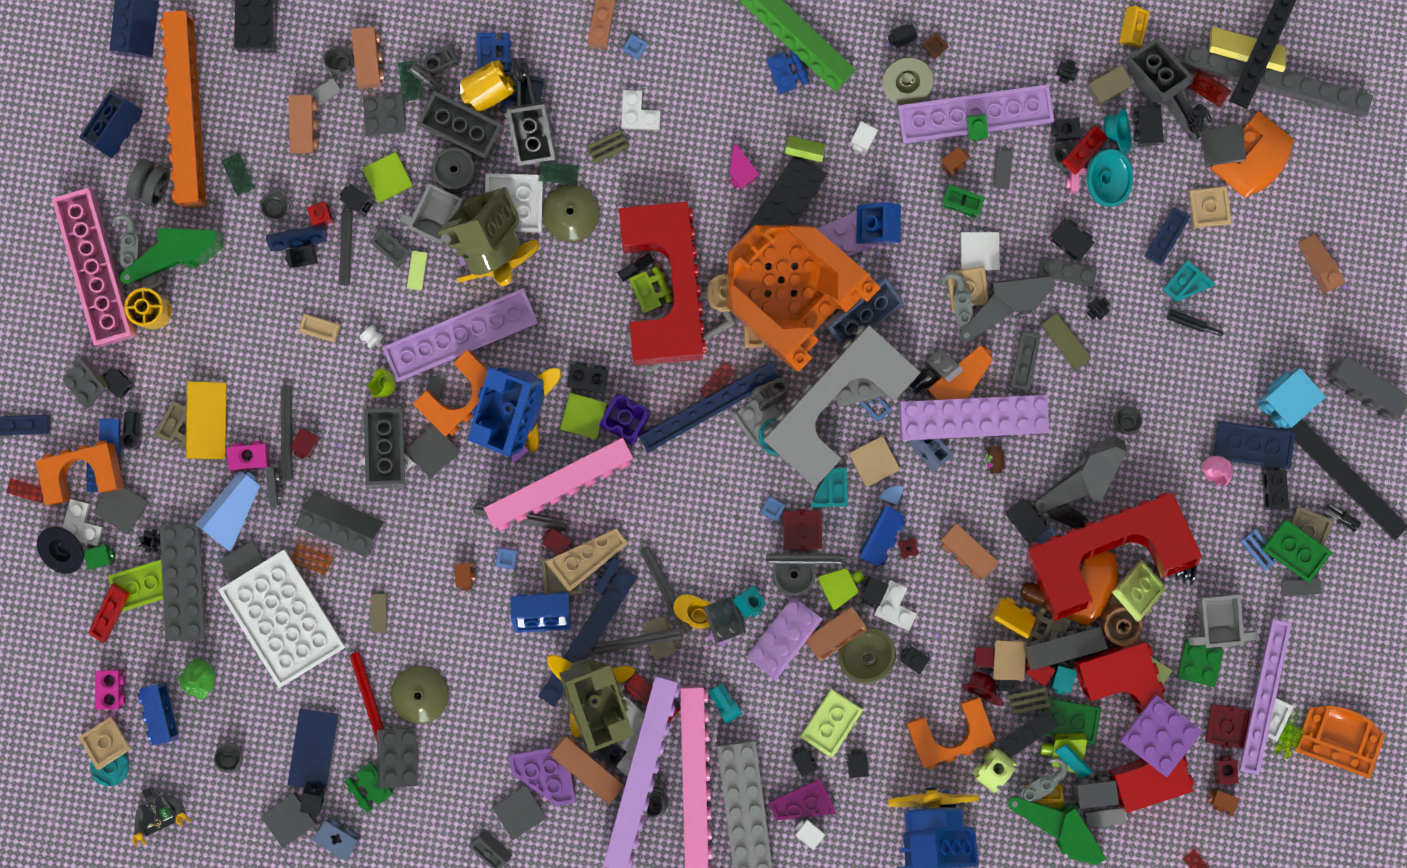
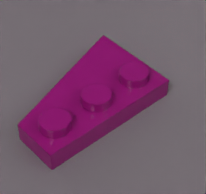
[768,778,837,821]

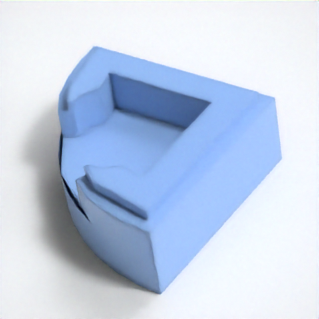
[879,486,904,505]

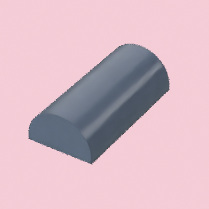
[823,275,904,346]

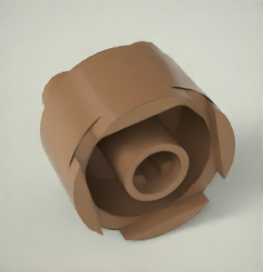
[1100,604,1143,646]

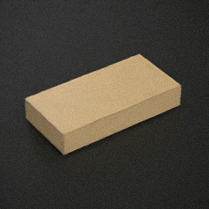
[298,313,341,343]

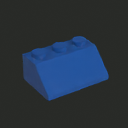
[857,505,906,568]
[510,592,572,633]
[138,682,179,746]

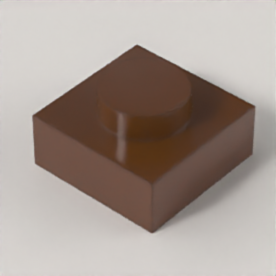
[922,32,949,60]

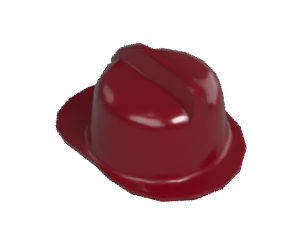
[961,671,1005,706]

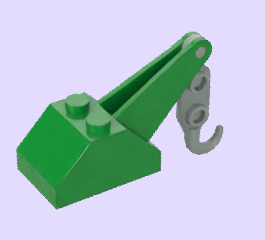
[112,214,224,285]
[1007,758,1106,865]

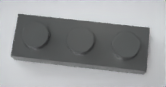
[1036,256,1097,288]
[1009,331,1041,392]

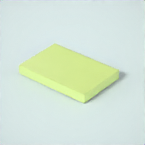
[1112,559,1166,622]
[800,689,863,758]

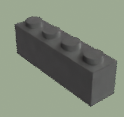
[1024,625,1108,670]

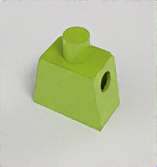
[816,568,865,610]
[1040,733,1087,773]

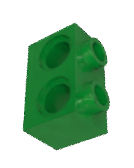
[940,185,985,218]

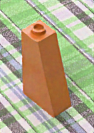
[926,345,993,400]

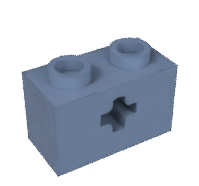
[909,439,953,472]
[312,818,360,861]

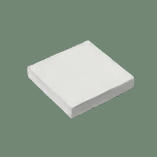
[960,232,1000,271]

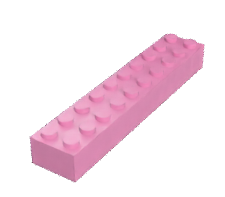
[680,685,712,868]

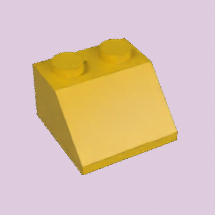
[989,597,1036,639]

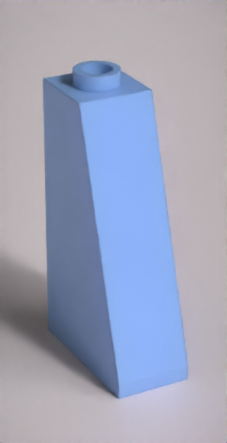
[196,471,260,551]

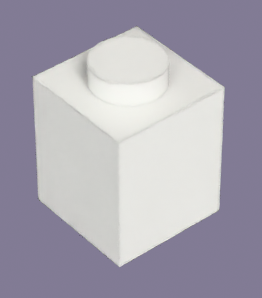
[850,121,878,154]
[794,818,825,850]

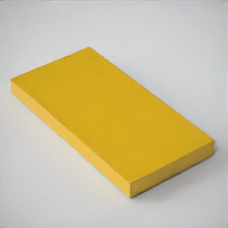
[185,381,226,459]

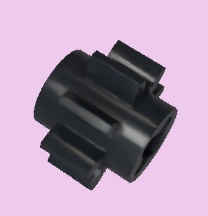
[1056,59,1079,84]
[1087,297,1110,320]
[138,529,161,553]

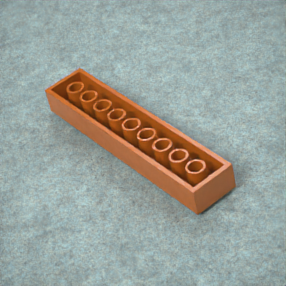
[160,10,207,209]

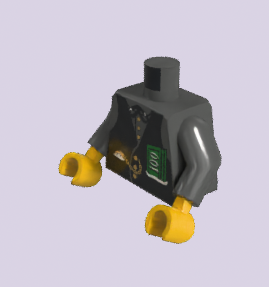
[132,787,191,847]

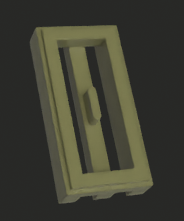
[586,130,629,164]
[1008,687,1051,714]

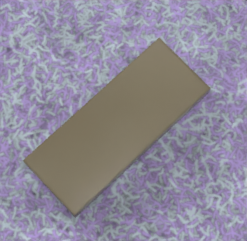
[371,594,387,633]

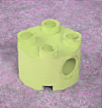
[972,748,1018,793]

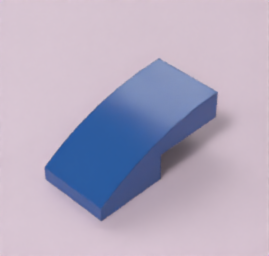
[99,418,121,458]

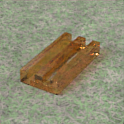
[291,543,333,575]

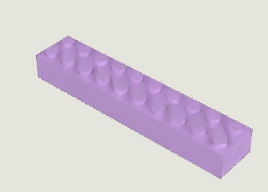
[603,674,681,868]

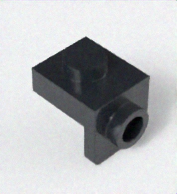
[285,245,318,268]

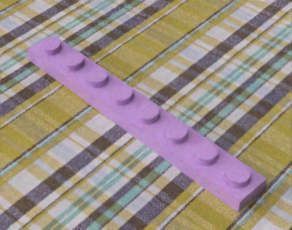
[1238,619,1292,775]

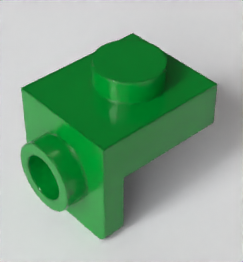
[966,113,988,141]

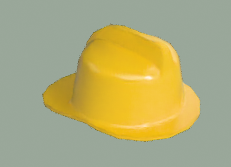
[673,594,712,629]

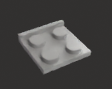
[732,399,779,446]

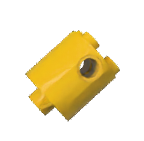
[460,60,515,113]
[124,288,172,330]

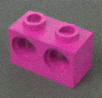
[95,669,126,710]

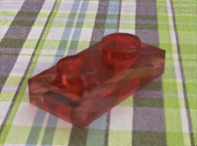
[1188,70,1231,108]

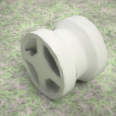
[359,325,384,349]

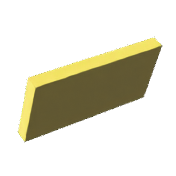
[1209,26,1286,72]

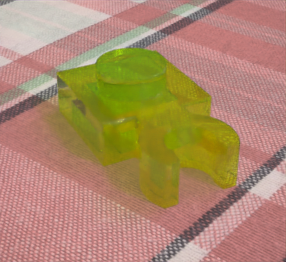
[1275,722,1305,759]

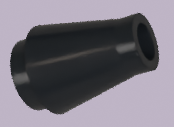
[909,366,938,394]

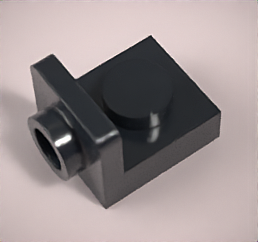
[900,646,930,674]

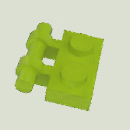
[629,266,674,314]

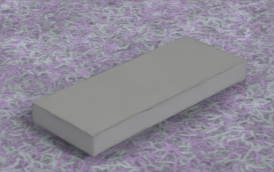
[308,78,342,107]
[1085,808,1126,828]

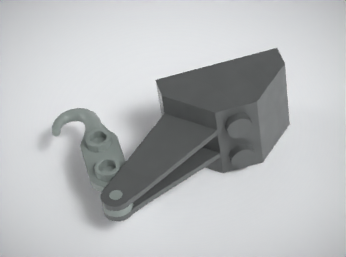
[941,272,1053,342]

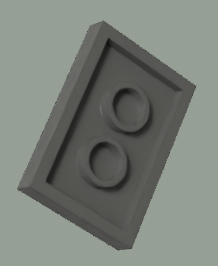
[377,727,418,789]

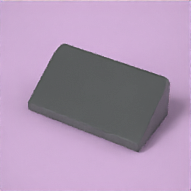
[469,829,512,868]

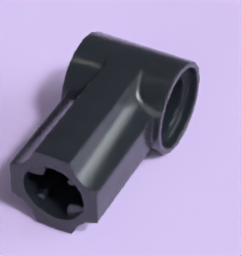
[120,411,142,451]

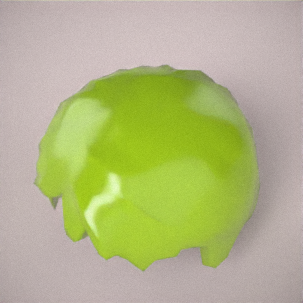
[367,367,396,398]

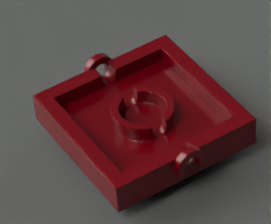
[783,509,822,551]
[1205,704,1250,749]

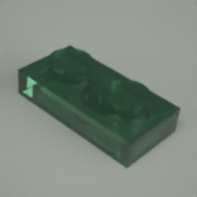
[398,60,423,102]
[221,153,255,196]
[538,162,579,185]

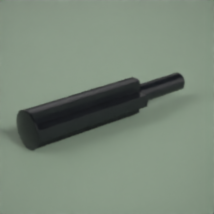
[1166,309,1224,337]

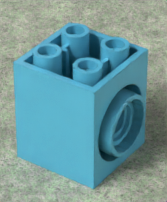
[1257,368,1326,429]

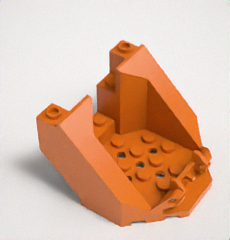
[726,225,881,372]

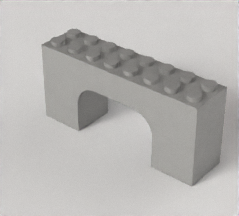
[762,324,921,487]

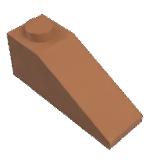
[1298,234,1346,294]

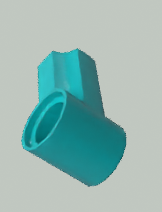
[708,683,743,724]

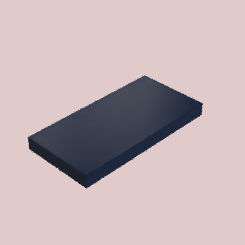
[1213,421,1296,470]
[287,708,339,791]

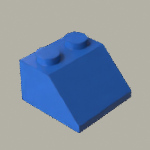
[856,202,901,244]

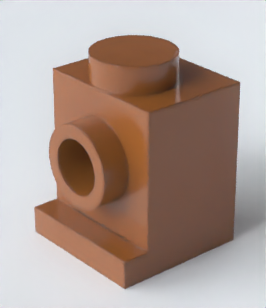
[939,147,970,178]
[454,563,476,591]
[1206,788,1240,817]

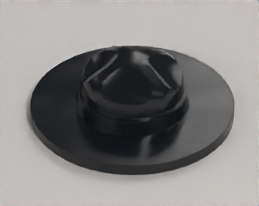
[37,526,84,574]

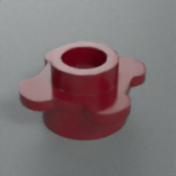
[898,538,919,559]

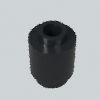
[888,24,917,48]

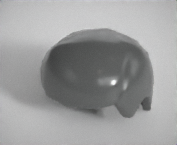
[323,46,354,75]
[1050,141,1076,170]
[260,191,290,221]
[1113,405,1143,435]
[214,742,244,773]
[646,787,669,818]

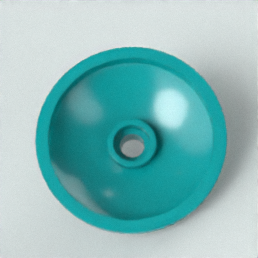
[1086,149,1133,207]

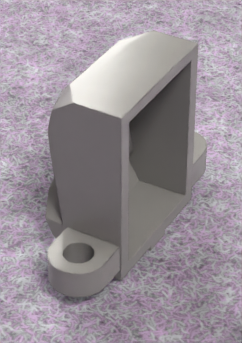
[397,183,465,245]
[1188,593,1257,648]

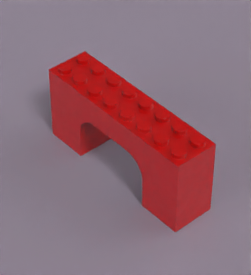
[619,201,706,366]
[1026,492,1202,621]
[1073,639,1194,813]

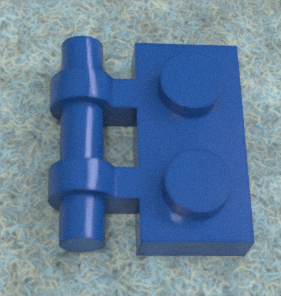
[476,33,512,72]
[766,49,809,95]

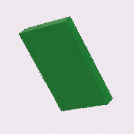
[1261,518,1333,583]
[1041,698,1102,745]

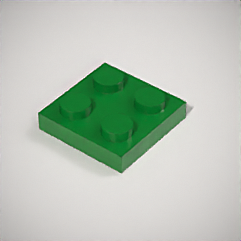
[1176,641,1224,687]

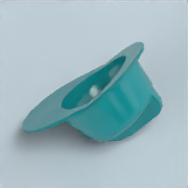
[1104,109,1132,155]

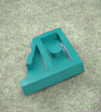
[1162,260,1216,302]
[811,468,848,508]

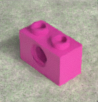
[226,441,270,471]

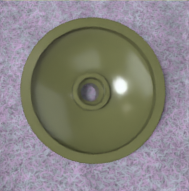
[542,185,600,242]
[839,628,896,684]
[391,666,449,724]

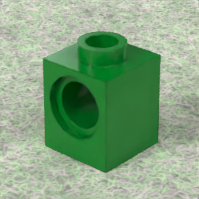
[84,545,116,570]

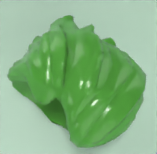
[177,659,217,700]

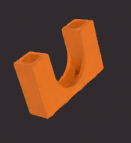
[413,349,488,437]
[35,440,124,506]
[906,696,996,769]

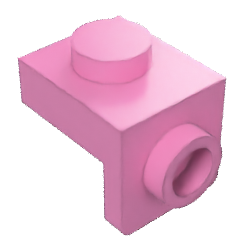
[1065,165,1088,194]

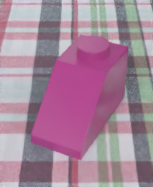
[729,144,760,191]

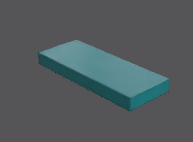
[1055,744,1092,778]

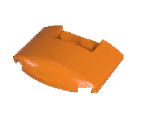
[1210,110,1294,198]
[1045,551,1118,626]
[1294,706,1385,779]

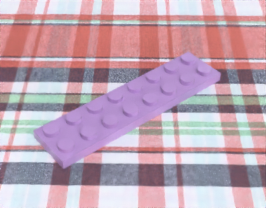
[897,84,1054,144]
[382,288,539,383]
[899,395,1049,441]

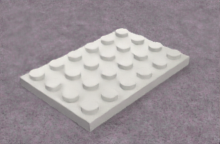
[218,549,346,688]

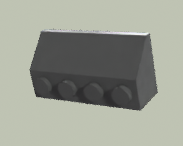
[295,491,384,557]

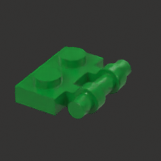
[344,762,394,813]

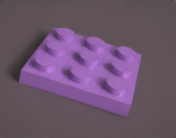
[1119,694,1203,777]

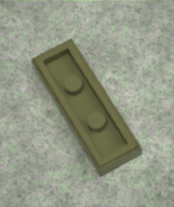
[1041,313,1091,370]

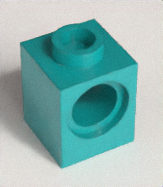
[732,585,767,619]
[1050,665,1077,695]

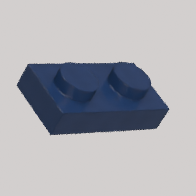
[594,557,621,594]

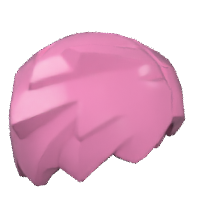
[1201,456,1233,486]

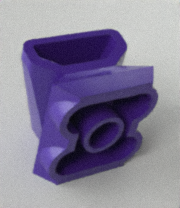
[599,392,651,446]

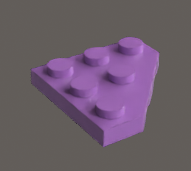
[509,747,576,806]

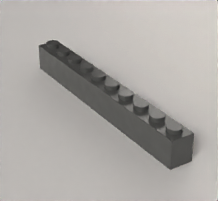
[1180,44,1373,118]

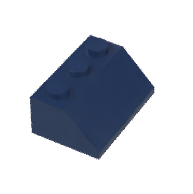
[109,0,159,58]
[79,90,143,158]

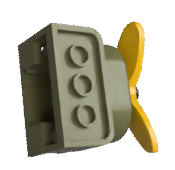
[438,187,540,287]
[547,654,635,753]

